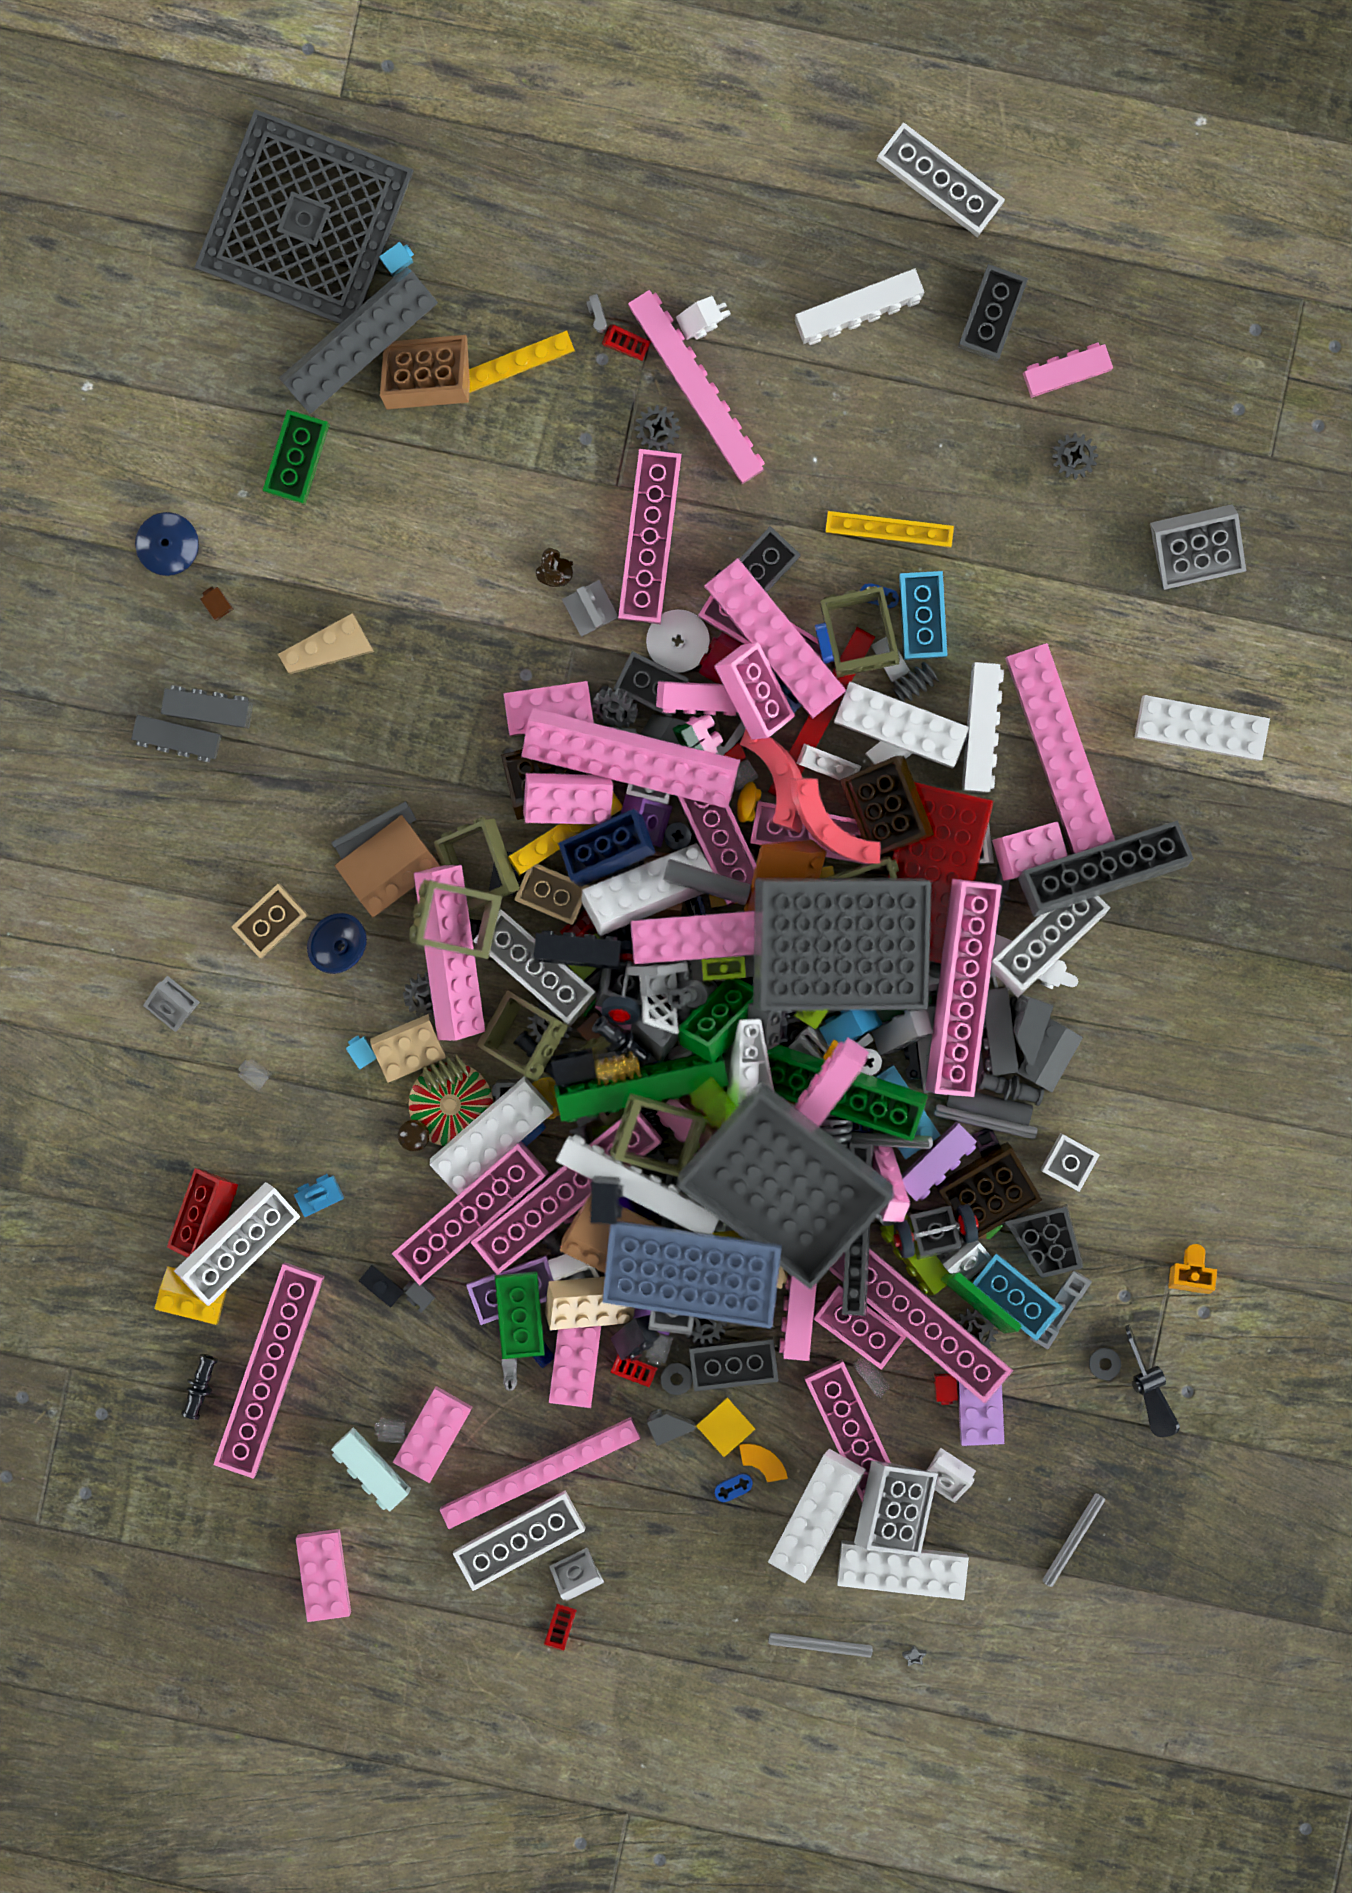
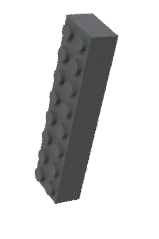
[279,267,438,414]
[1018,820,1194,917]

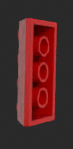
[167,1168,238,1258]

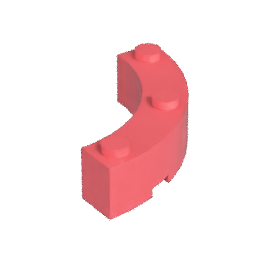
[740,729,803,833]
[790,778,880,864]

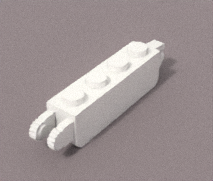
[992,934,1079,989]

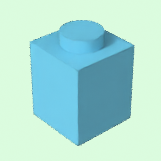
[379,242,414,277]
[346,1036,377,1070]

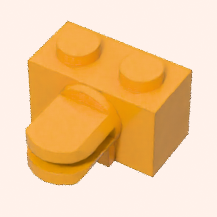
[1168,1244,1217,1294]

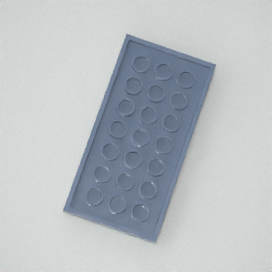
[602,1221,782,1328]

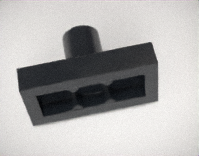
[359,1264,404,1308]

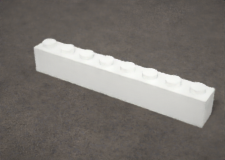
[556,1135,719,1235]

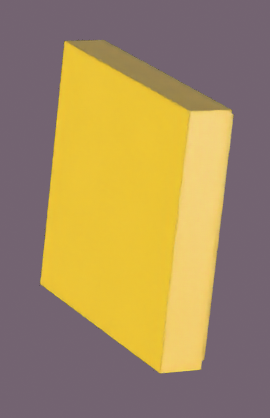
[696,1397,755,1457]

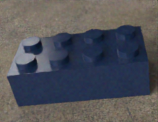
[558,809,655,887]

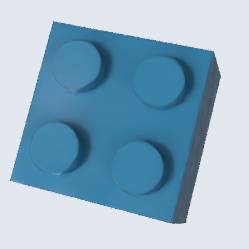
[819,1010,883,1046]

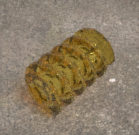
[595,1052,641,1086]

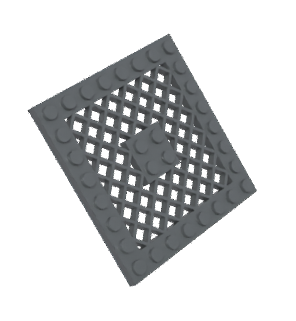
[195,109,414,324]

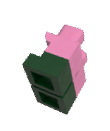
[672,714,723,754]

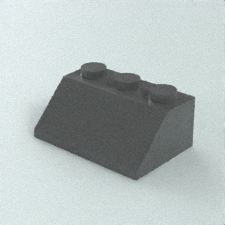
[1016,1018,1083,1092]

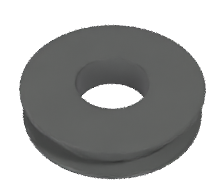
[1089,1348,1121,1380]
[661,1363,693,1395]

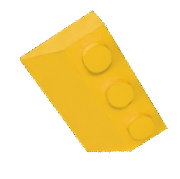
[155,1266,227,1325]

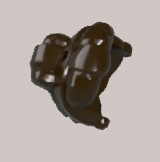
[536,548,573,587]

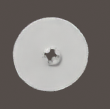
[646,610,710,673]

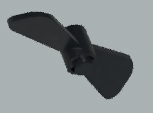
[1125,1325,1180,1438]

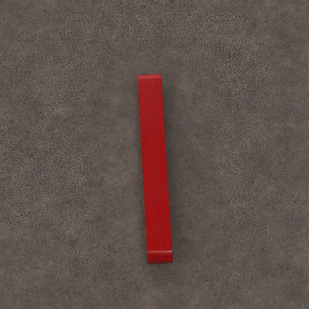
[768,627,876,797]

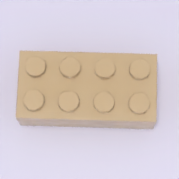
[545,1277,635,1330]

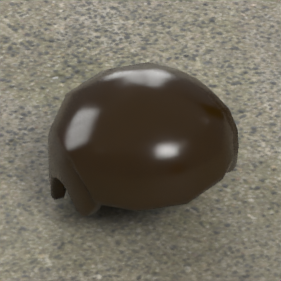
[397,1120,429,1152]

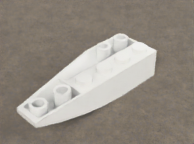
[726,1019,774,1120]

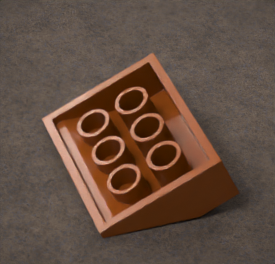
[744,840,827,912]

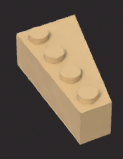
[278,613,374,674]

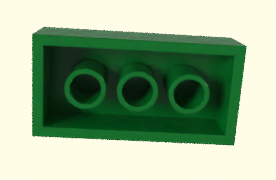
[262,409,330,505]
[677,978,753,1063]

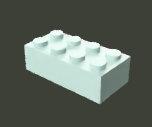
[332,1427,411,1512]

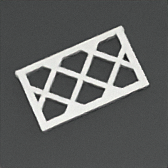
[641,993,678,1034]

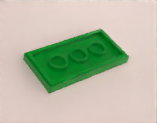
[495,1271,545,1359]
[941,1272,1022,1334]

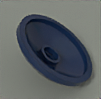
[135,512,199,576]
[307,913,367,974]

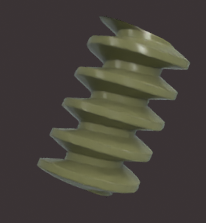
[422,1054,470,1094]

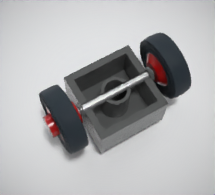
[595,940,646,1025]
[893,1204,978,1260]

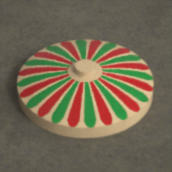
[409,1062,493,1146]

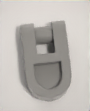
[586,294,608,334]

